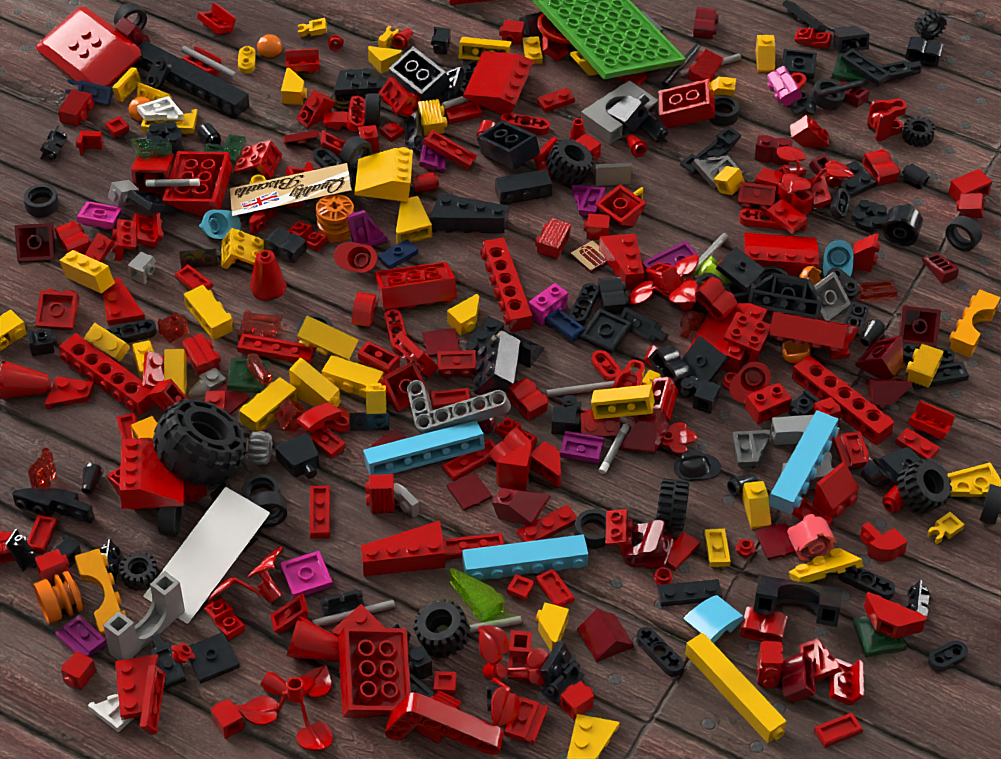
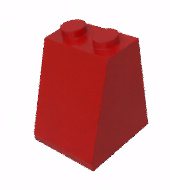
[131,153,175,196]

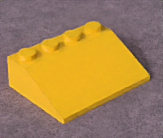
[354,147,413,202]

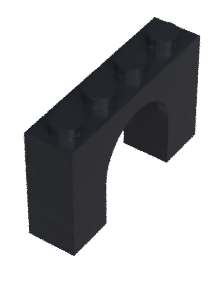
[753,575,842,627]

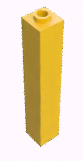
[685,633,786,743]

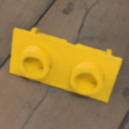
[136,83,172,101]

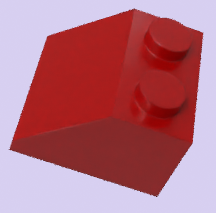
[813,462,859,519]

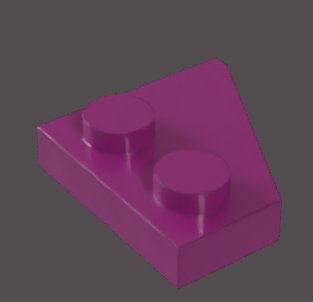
[572,185,606,216]
[347,210,388,246]

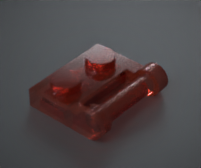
[238,310,282,340]

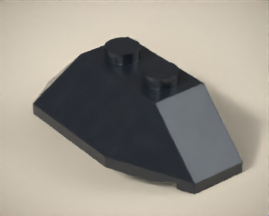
[748,273,823,320]

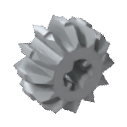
[247,431,273,465]

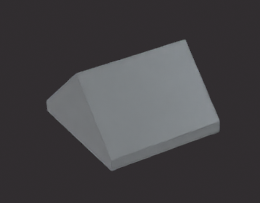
[593,163,632,186]
[814,272,851,321]

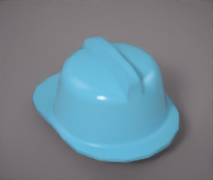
[199,210,241,239]
[823,240,854,277]

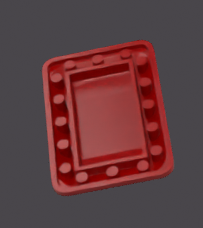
[36,7,142,87]

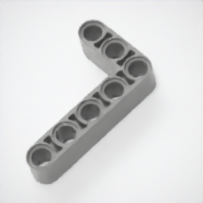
[407,380,511,435]

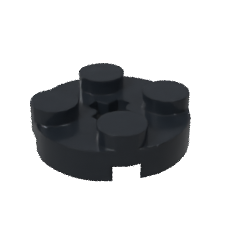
[851,200,888,232]

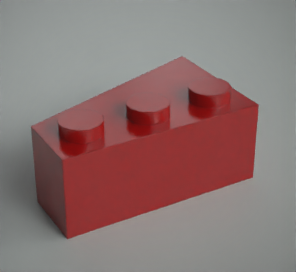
[599,234,644,290]

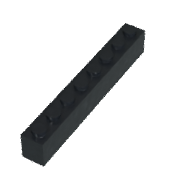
[134,41,250,118]

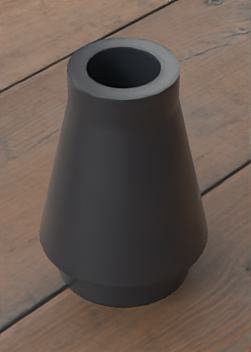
[860,319,885,346]
[81,463,102,494]
[727,474,757,496]

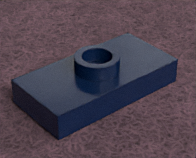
[378,239,418,269]
[545,308,585,342]

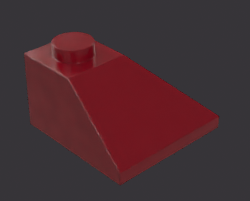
[14,223,55,262]
[899,305,941,347]
[855,336,903,379]
[866,378,912,408]
[619,408,668,453]
[492,488,551,525]

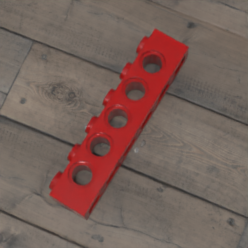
[480,237,532,332]
[59,333,156,415]
[791,355,895,446]

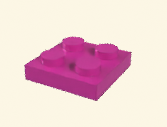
[77,201,122,229]
[280,551,333,599]

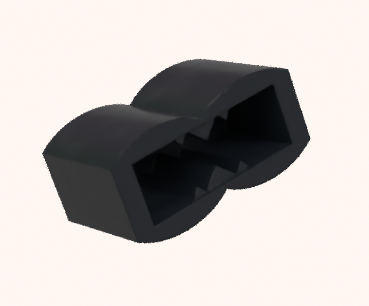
[905,37,943,66]
[264,227,307,263]
[598,276,629,314]
[649,345,692,385]

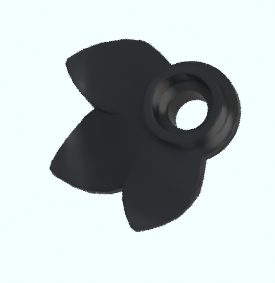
[782,91,816,116]

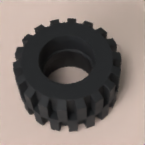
[546,139,594,185]
[897,458,952,513]
[656,478,690,532]
[414,599,471,658]

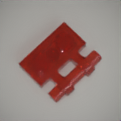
[28,448,56,488]

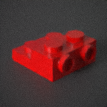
[35,289,80,330]
[395,331,438,378]

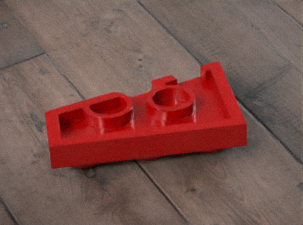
[115,654,159,720]

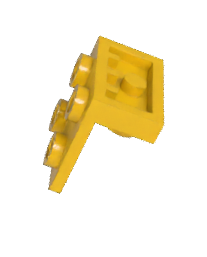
[221,228,264,269]

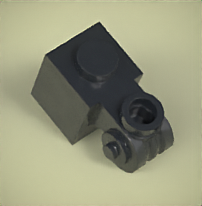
[680,376,720,414]
[551,395,581,435]

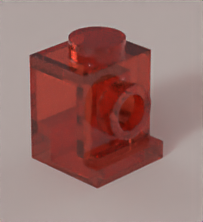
[157,312,189,343]

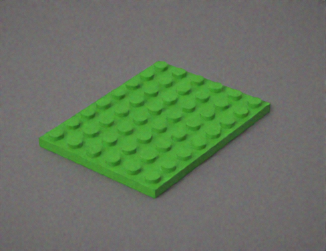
[532,0,686,79]

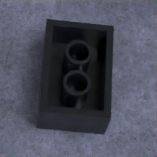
[389,47,451,102]
[477,120,540,170]
[473,330,520,396]

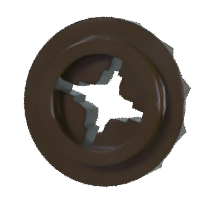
[331,93,357,111]

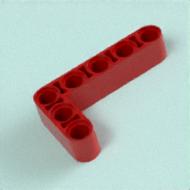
[385,693,504,755]

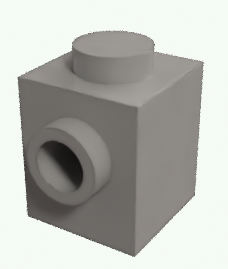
[108,180,139,207]

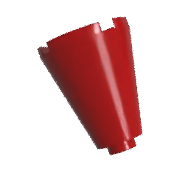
[250,250,287,301]
[0,361,52,399]
[286,616,339,661]

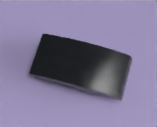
[844,301,870,336]

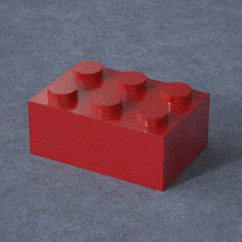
[659,79,715,129]

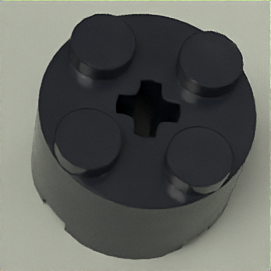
[146,122,184,158]
[882,204,924,246]

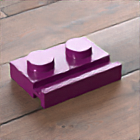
[418,137,446,173]
[560,431,604,464]
[55,615,107,657]

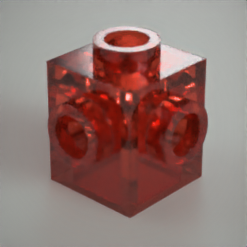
[274,399,307,432]

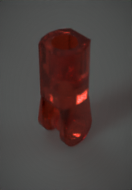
[246,353,272,385]

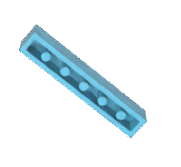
[769,410,840,514]
[363,420,485,475]
[462,534,588,582]

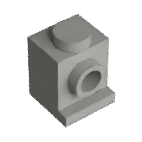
[128,252,156,285]

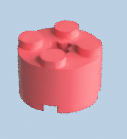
[787,514,836,562]

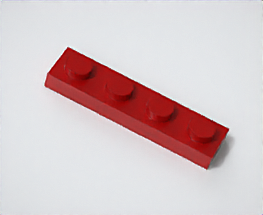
[237,333,316,365]

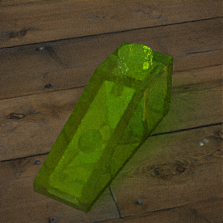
[449,568,505,623]

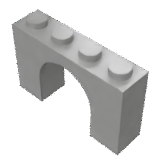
[581,80,659,145]
[771,415,834,490]
[103,571,185,661]

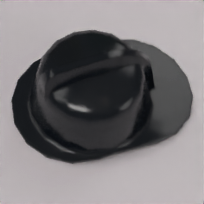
[674,449,721,480]
[860,454,899,487]

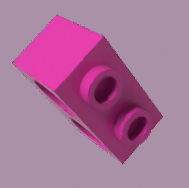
[529,283,568,327]

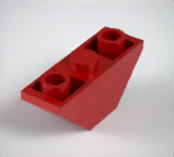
[864,592,927,639]

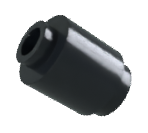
[197,123,221,148]
[902,163,930,188]

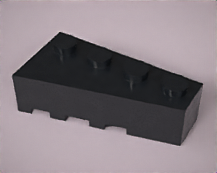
[430,193,509,233]

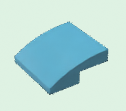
[683,595,744,643]

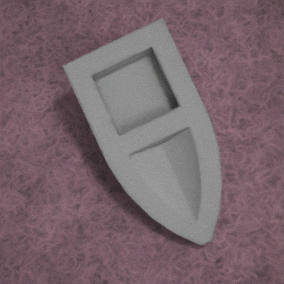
[188,367,226,396]
[394,483,419,518]

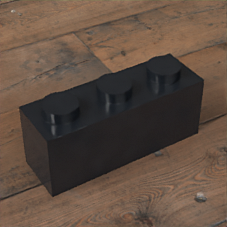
[495,169,552,205]

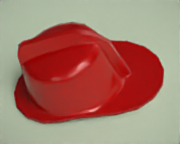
[334,242,377,273]
[729,361,771,403]

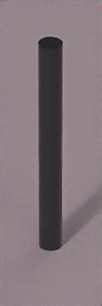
[662,44,700,87]
[813,78,869,98]

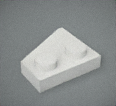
[137,96,184,121]
[88,694,134,732]

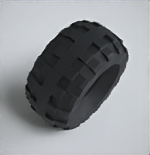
[153,399,247,486]

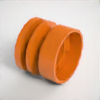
[316,194,354,242]
[33,571,83,625]

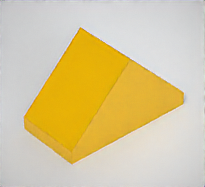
[368,46,402,74]

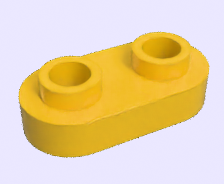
[238,46,256,74]

